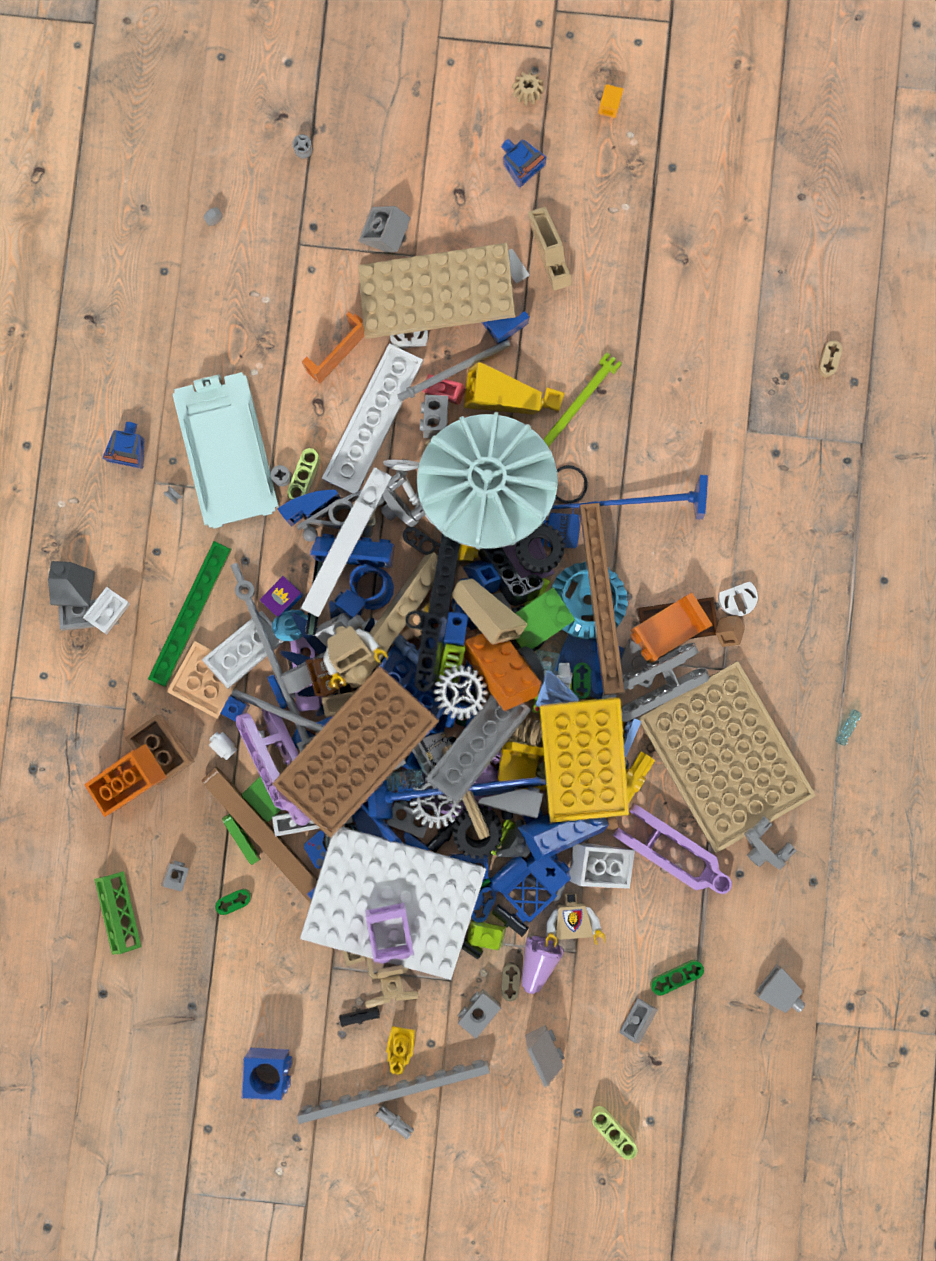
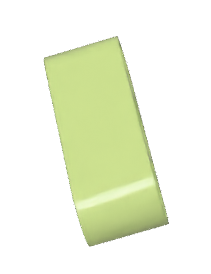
[287,448,320,500]
[591,1106,637,1160]

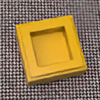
[543,387,565,412]

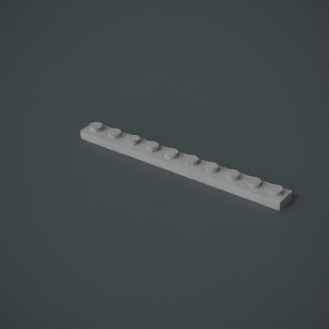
[297,1059,490,1124]

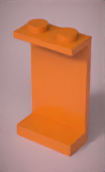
[302,311,365,384]
[630,592,712,663]

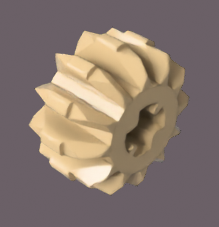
[512,70,544,106]

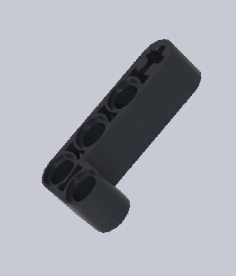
[478,547,543,606]
[405,610,446,691]

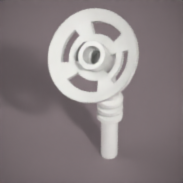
[383,460,432,524]

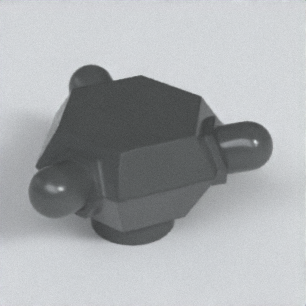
[496,820,530,857]

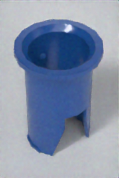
[350,565,394,610]

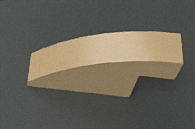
[528,207,572,291]

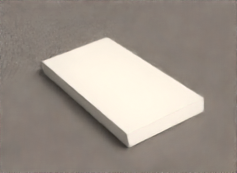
[202,610,285,689]

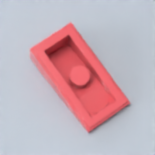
[422,374,466,405]

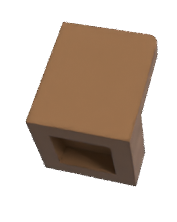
[715,615,745,647]

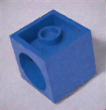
[242,1048,292,1100]

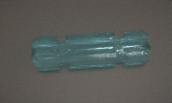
[835,709,862,746]

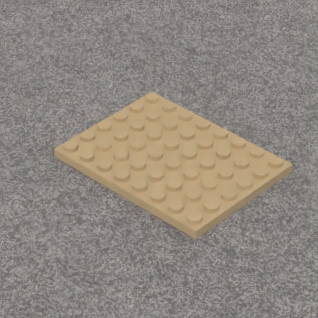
[637,661,816,853]

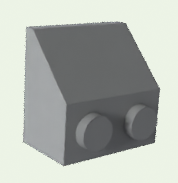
[359,206,411,252]

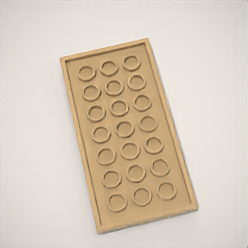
[358,243,515,339]

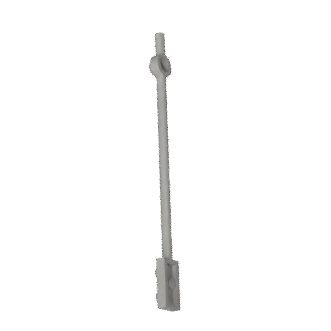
[231,563,315,753]

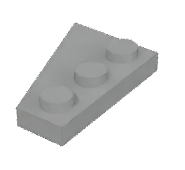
[59,600,119,631]

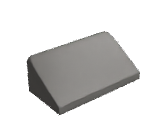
[619,998,658,1043]

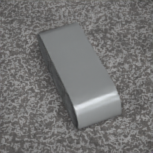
[281,652,325,694]

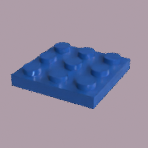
[552,634,624,699]

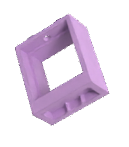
[365,903,414,963]

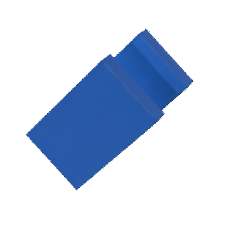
[481,312,529,344]

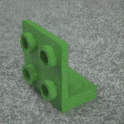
[242,777,282,822]

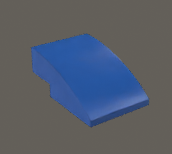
[277,490,341,527]

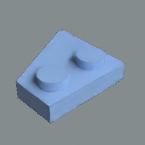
[536,669,579,707]

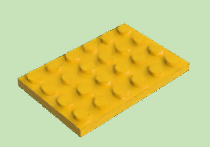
[540,697,629,822]

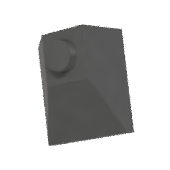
[48,561,95,607]

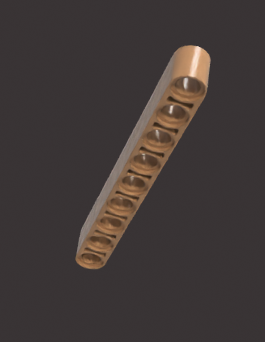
[201,767,318,904]

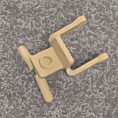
[365,957,419,1008]

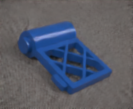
[489,856,557,923]

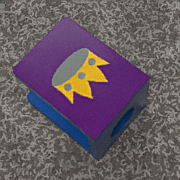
[260,576,304,617]

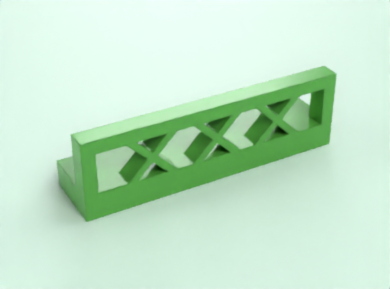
[94,871,141,955]

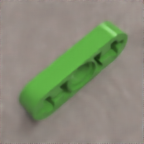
[222,813,261,865]

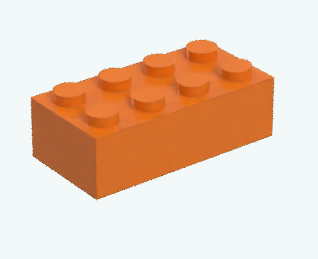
[464,633,541,711]
[84,744,167,817]

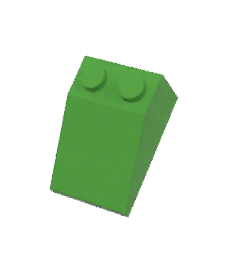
[515,587,575,649]

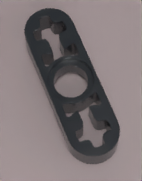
[403,527,440,556]

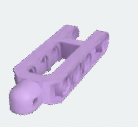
[236,709,311,826]
[613,803,732,894]

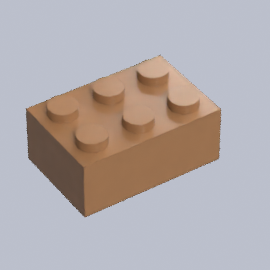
[125,715,195,785]

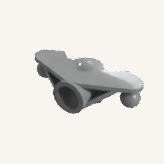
[297,490,385,542]

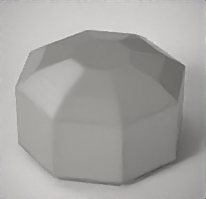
[203,207,223,226]

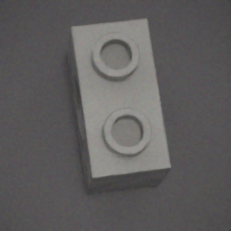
[458,989,501,1039]

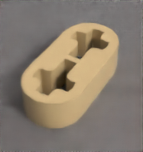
[818,341,842,378]

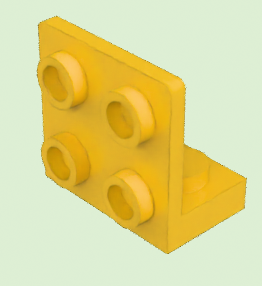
[497,742,544,781]

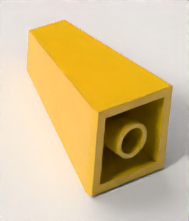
[464,362,543,415]

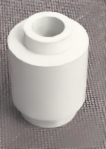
[209,732,238,760]

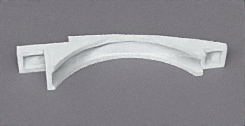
[301,467,392,617]

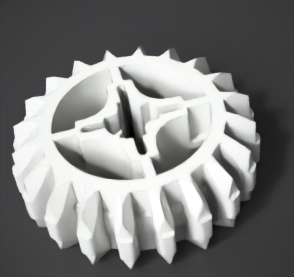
[434,665,488,719]
[410,777,463,828]

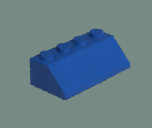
[518,814,609,862]

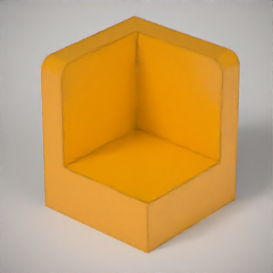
[598,84,624,118]

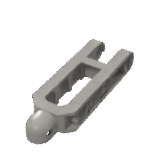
[602,643,710,722]

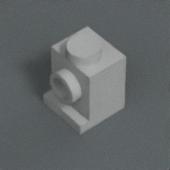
[161,861,189,891]

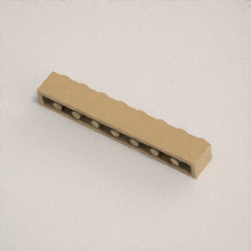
[339,552,438,688]

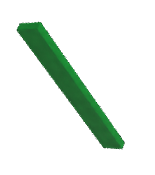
[148,541,232,687]

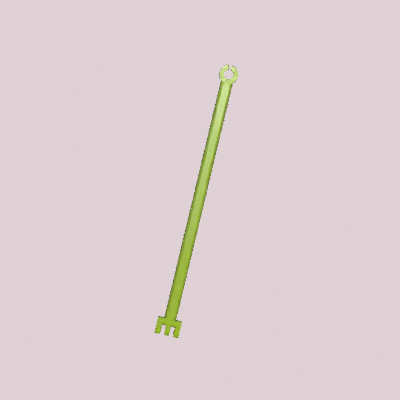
[543,353,622,448]

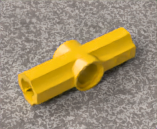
[626,751,655,804]

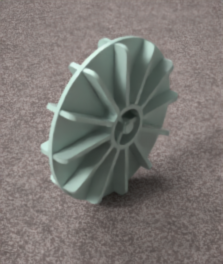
[417,412,558,549]

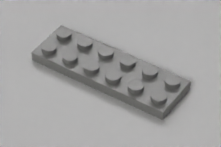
[426,695,531,804]

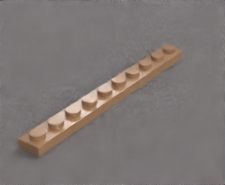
[579,503,625,695]

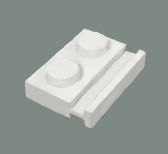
[83,587,130,635]

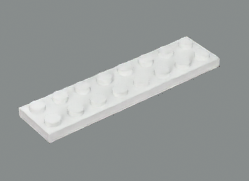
[322,344,423,494]

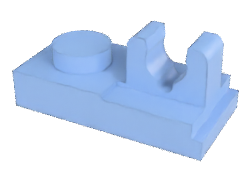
[623,718,641,757]

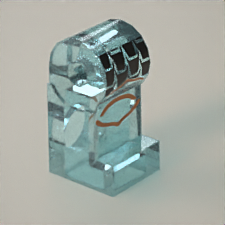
[386,769,424,791]

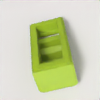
[437,643,465,684]

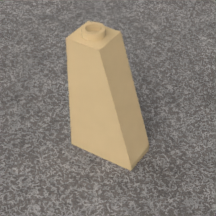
[452,579,528,644]

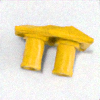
[386,1026,415,1075]

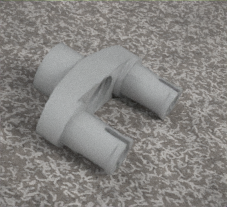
[381,471,426,527]
[745,816,797,870]

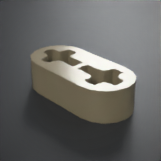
[501,962,520,1001]

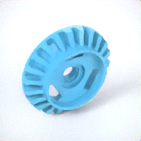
[551,562,628,640]

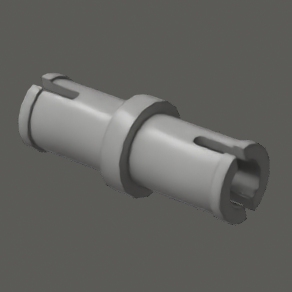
[375,1105,414,1140]

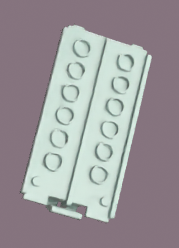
[172,372,279,529]

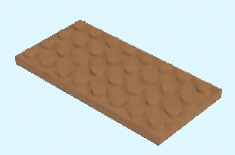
[272,666,439,838]

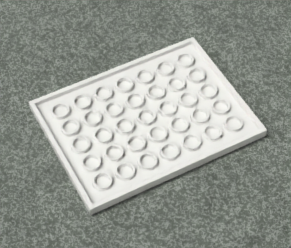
[300,827,486,980]

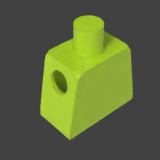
[467,920,506,950]

